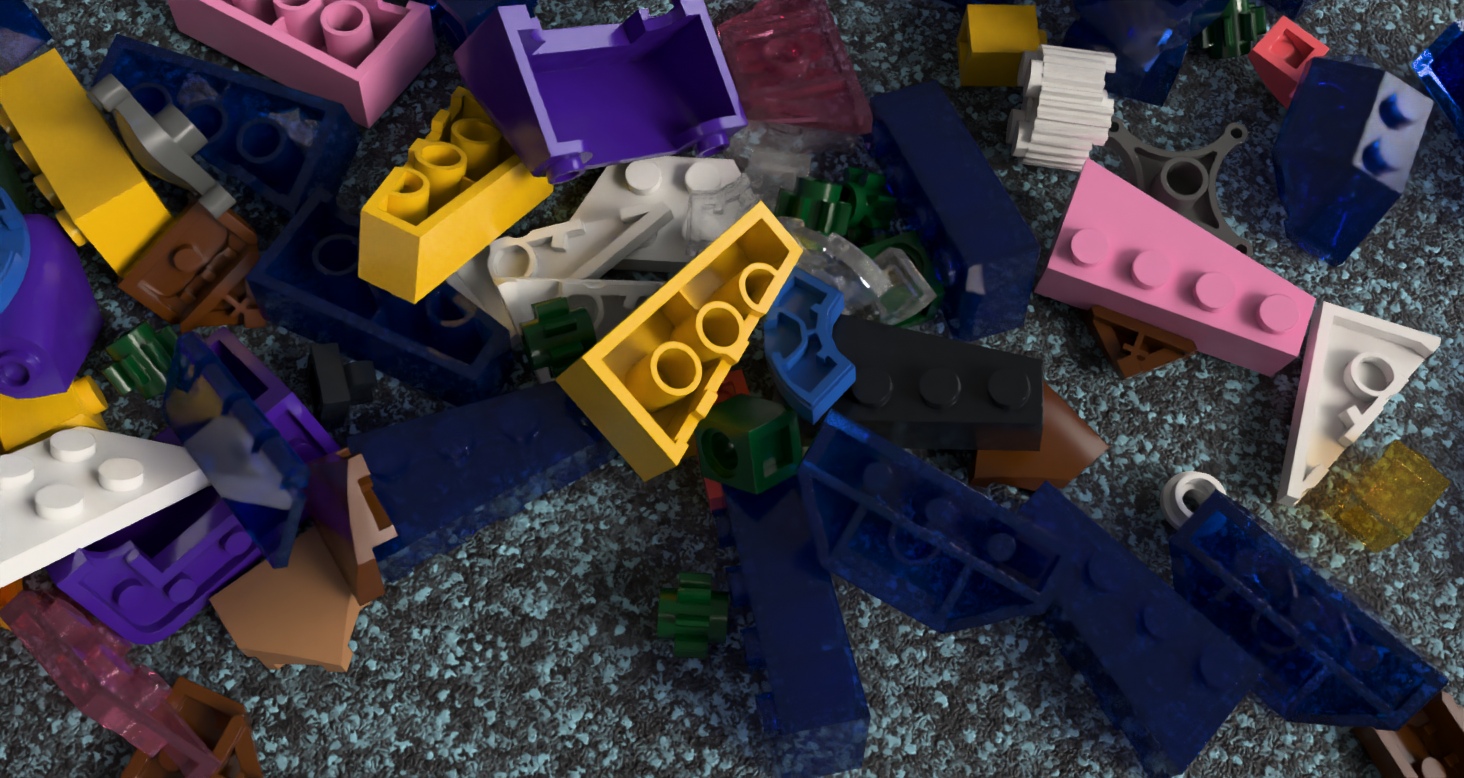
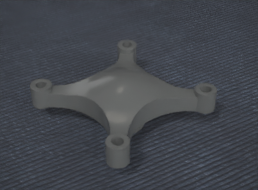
[86,73,236,219]
[1103,116,1253,258]

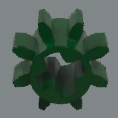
[1190,0,1267,59]
[831,167,897,244]
[774,175,852,248]
[519,297,597,379]
[102,320,189,400]
[657,572,729,659]

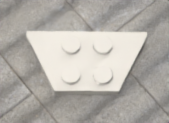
[569,156,756,273]
[0,426,224,588]

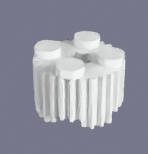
[1006,44,1117,172]

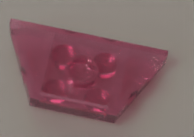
[717,0,872,134]
[0,590,222,778]

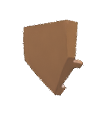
[209,526,371,672]

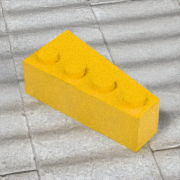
[0,48,174,276]
[358,86,554,304]
[555,201,803,482]

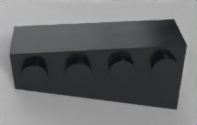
[772,314,1044,451]

